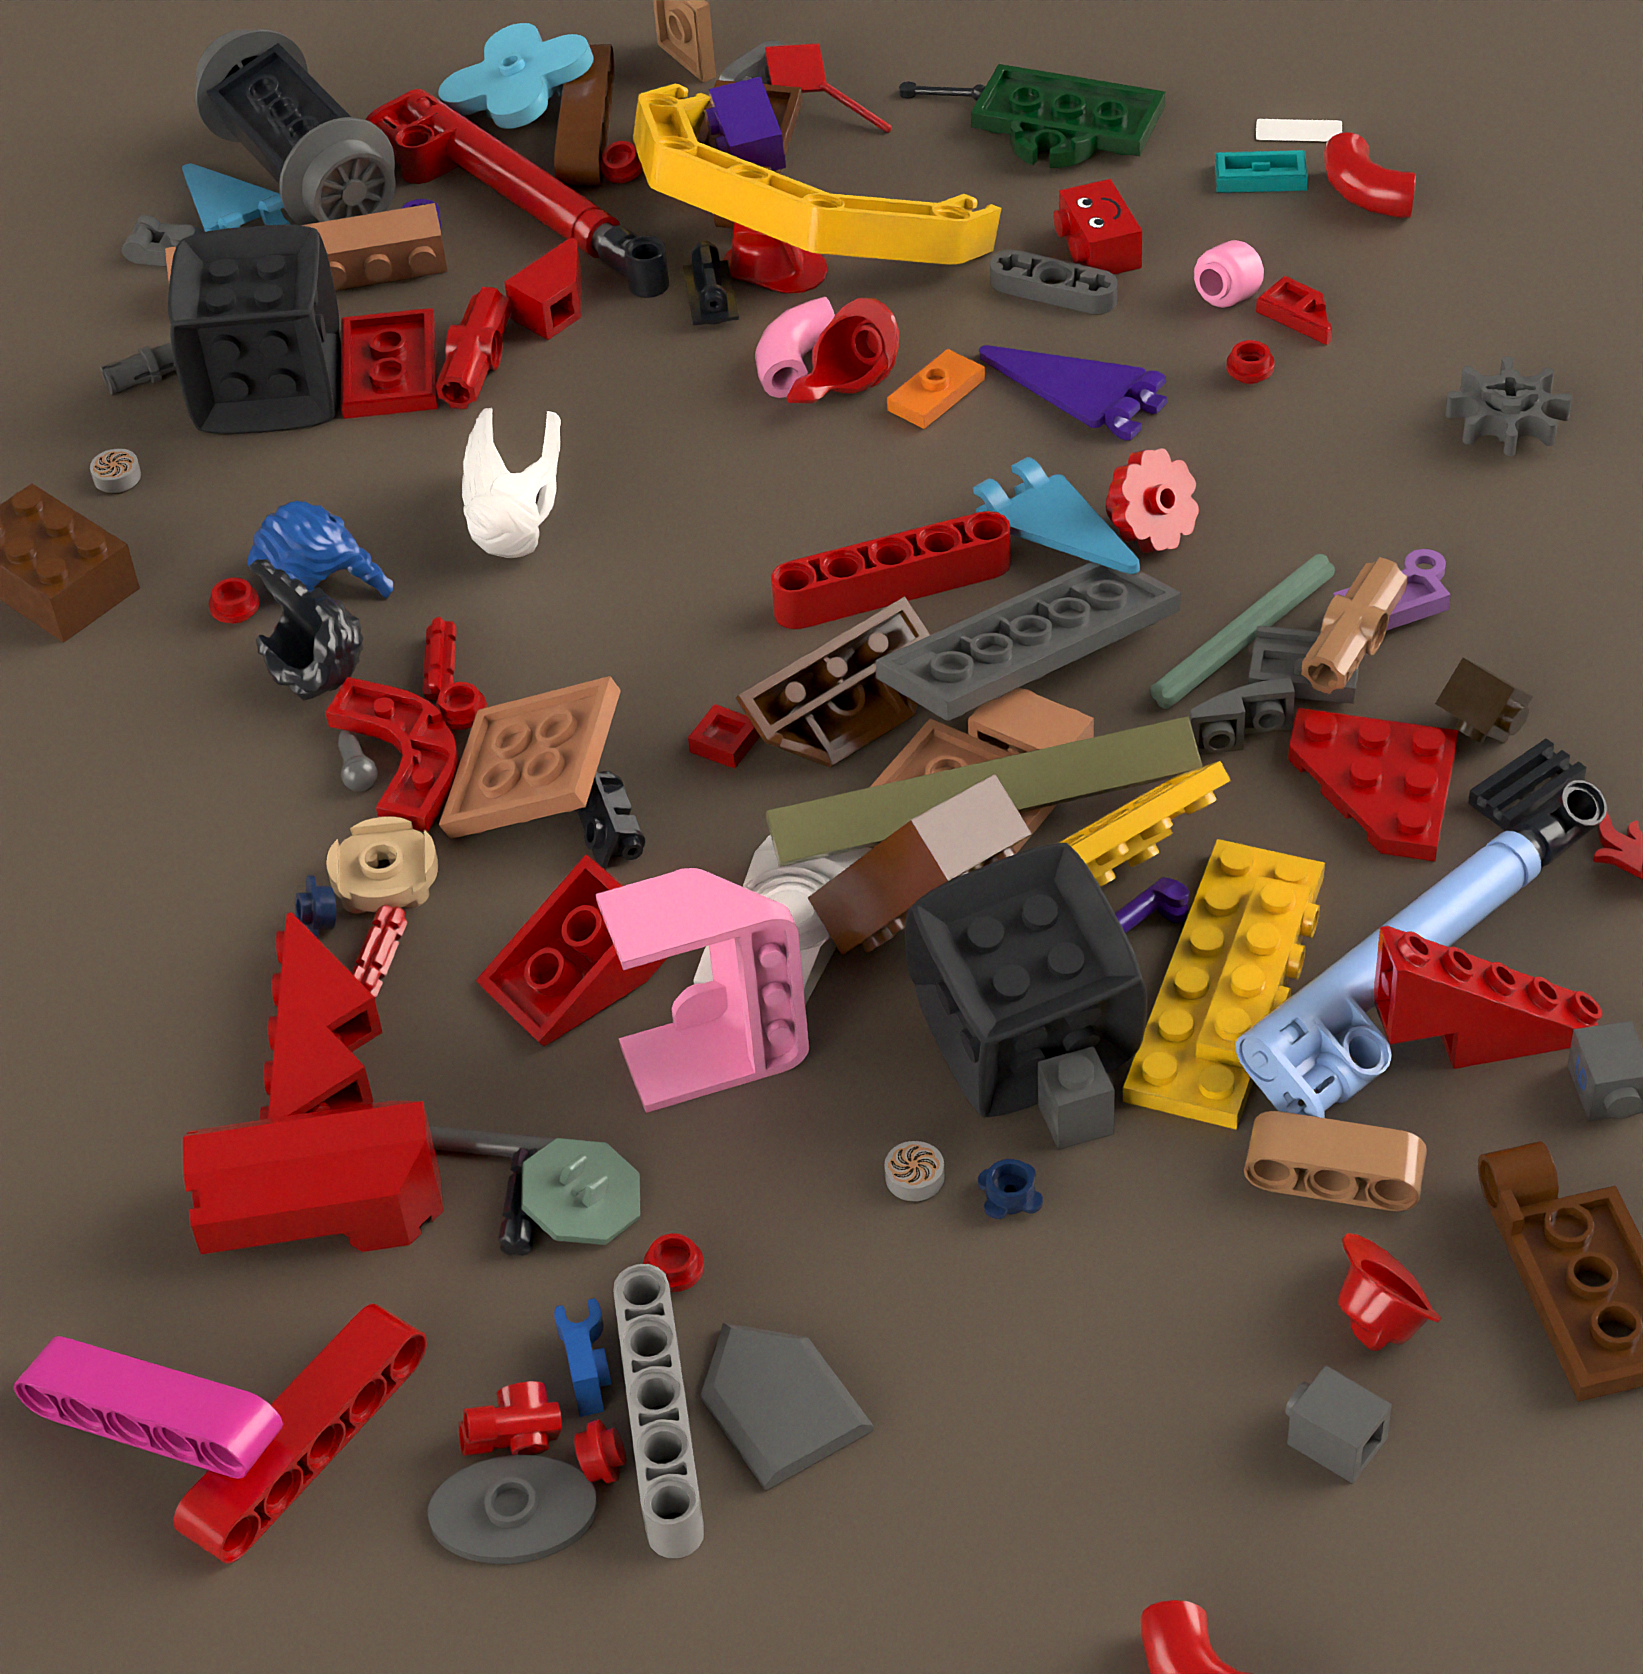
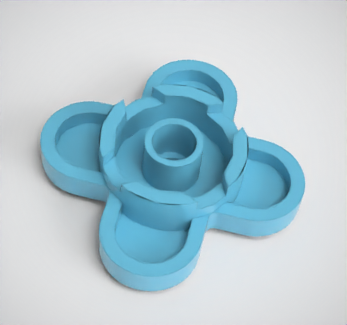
[438,23,594,129]

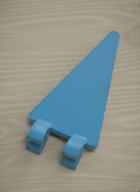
[182,163,290,232]
[973,457,1140,574]

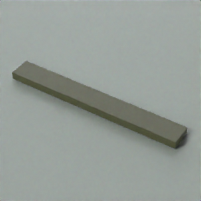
[766,716,1203,867]

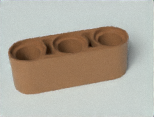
[1244,1111,1427,1211]

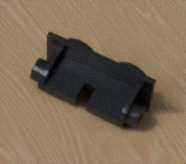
[683,240,739,326]
[574,771,645,869]

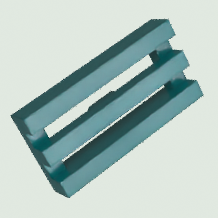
[1214,150,1308,193]

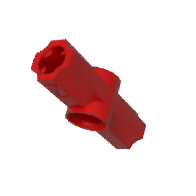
[436,287,512,409]

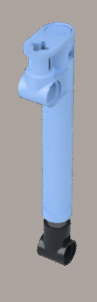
[1236,780,1607,1118]

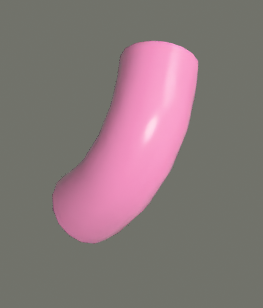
[755,297,835,398]

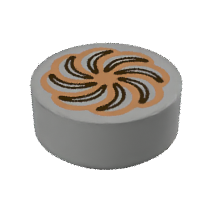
[90,449,141,493]
[884,1141,945,1201]

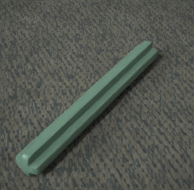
[1150,554,1335,709]

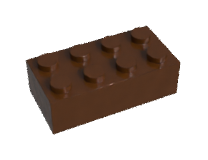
[808,774,1032,955]

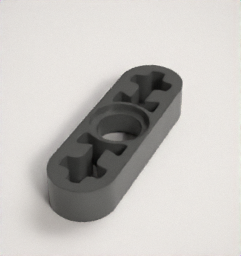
[990,250,1118,314]

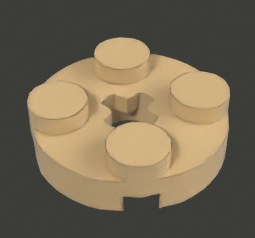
[326,817,438,914]

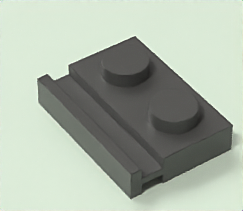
[1248,626,1359,704]

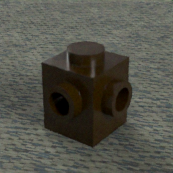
[1435,658,1533,744]

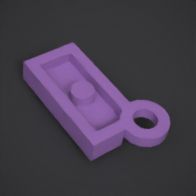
[1333,549,1451,631]

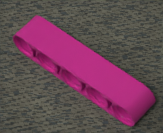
[13,1336,283,1479]

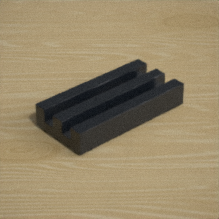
[1468,738,1587,831]

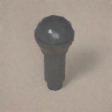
[338,731,378,792]

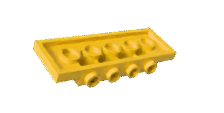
[1058,761,1231,887]
[1123,839,1325,1130]

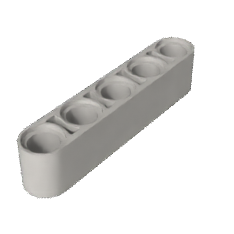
[613,1264,704,1558]

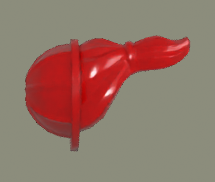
[787,297,899,404]

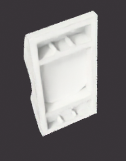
[693,835,872,1005]

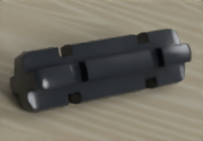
[498,1148,539,1256]

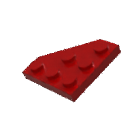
[1288,708,1459,862]

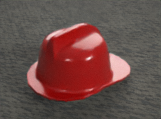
[723,222,828,294]
[1338,1233,1442,1351]

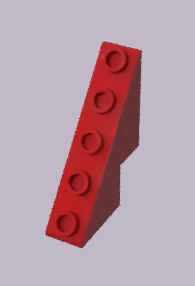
[259,912,383,1120]
[1374,926,1603,1069]

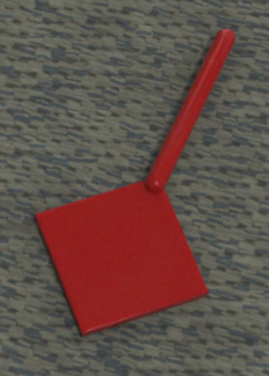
[765,43,892,133]

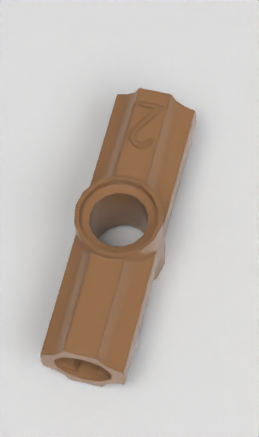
[1301,557,1408,694]

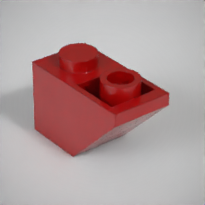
[504,237,582,340]

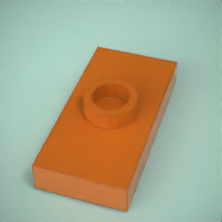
[887,349,985,429]

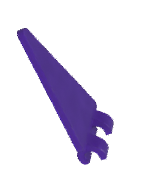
[979,345,1167,440]

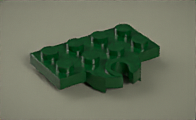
[971,64,1166,168]

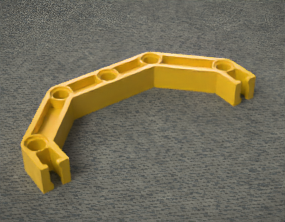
[633,83,1002,264]

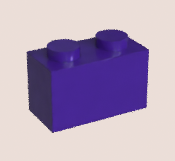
[704,77,786,171]

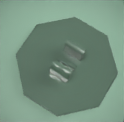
[521,1138,640,1245]

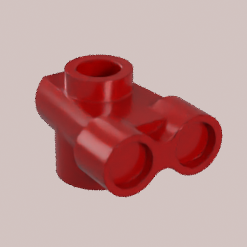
[459,1381,562,1456]

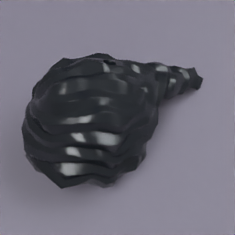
[250,559,364,701]

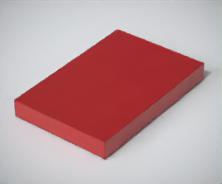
[341,308,438,419]

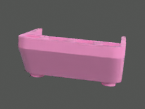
[596,868,809,1113]

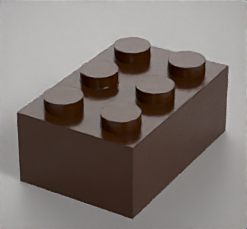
[0,483,140,643]

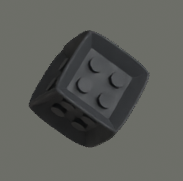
[168,224,341,434]
[905,843,1147,1118]

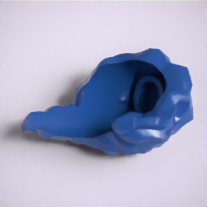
[247,501,393,598]

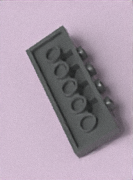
[876,562,1181,721]

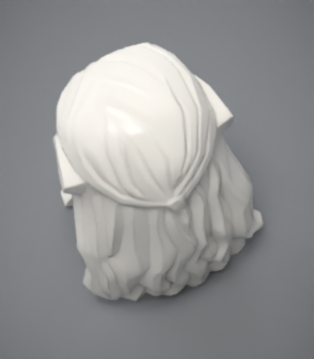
[462,408,561,558]

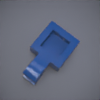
[554,1298,612,1417]

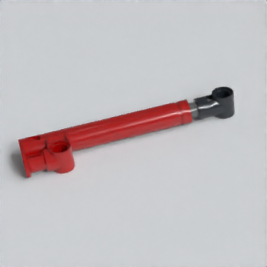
[365,89,669,298]

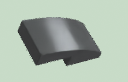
[1190,677,1295,755]

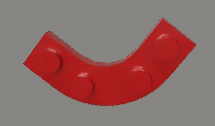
[325,677,459,833]

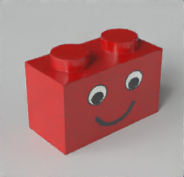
[1053,179,1142,275]

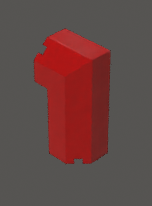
[183,1101,443,1255]

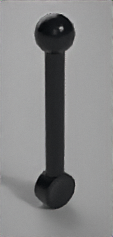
[899,81,986,101]

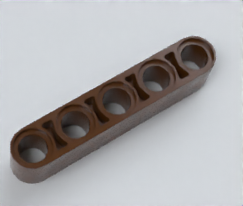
[554,44,615,187]

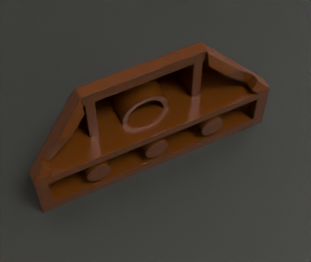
[736,596,930,768]

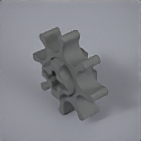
[1445,356,1573,456]

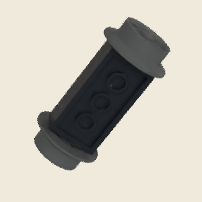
[195,29,395,225]

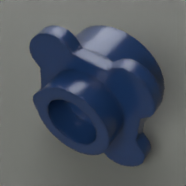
[295,875,336,938]
[978,1159,1043,1219]

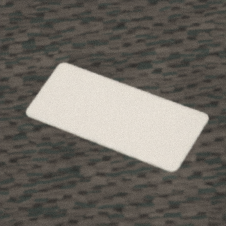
[1256,119,1342,142]

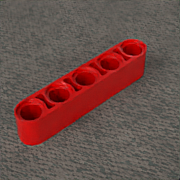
[771,511,1011,629]
[173,1304,427,1564]

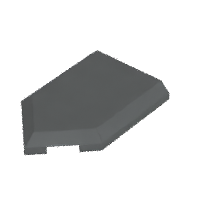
[701,1323,874,1491]

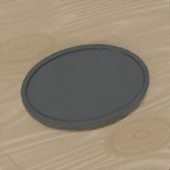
[427,1455,598,1564]

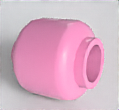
[1194,240,1264,308]

